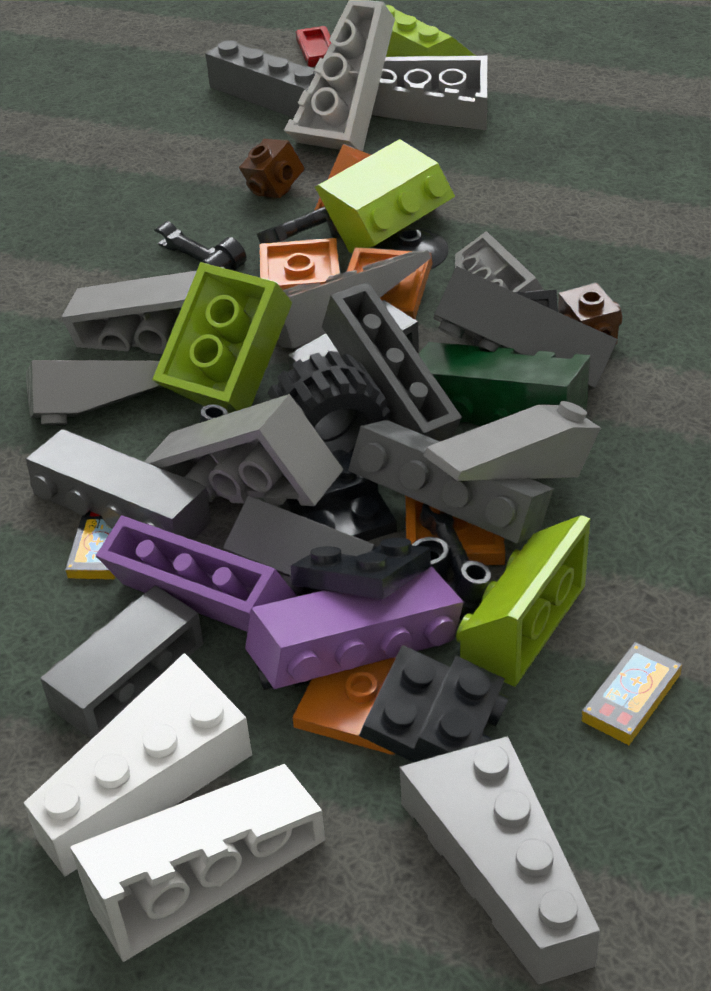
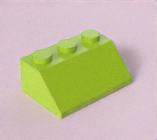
[386,5,476,57]
[315,139,455,254]
[152,262,292,414]
[456,515,590,687]

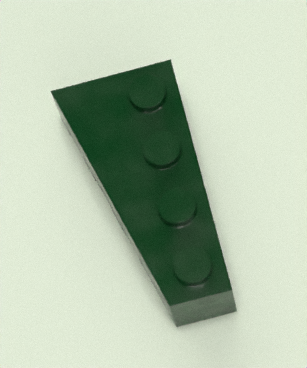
[419,342,590,426]

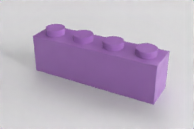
[96,515,298,632]
[245,566,463,689]

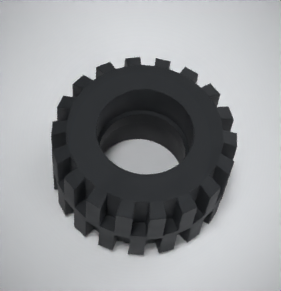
[265,351,390,453]

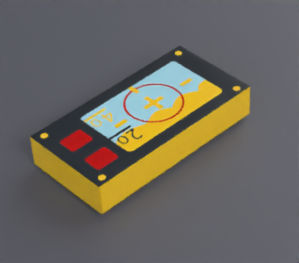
[66,511,115,579]
[581,642,682,745]

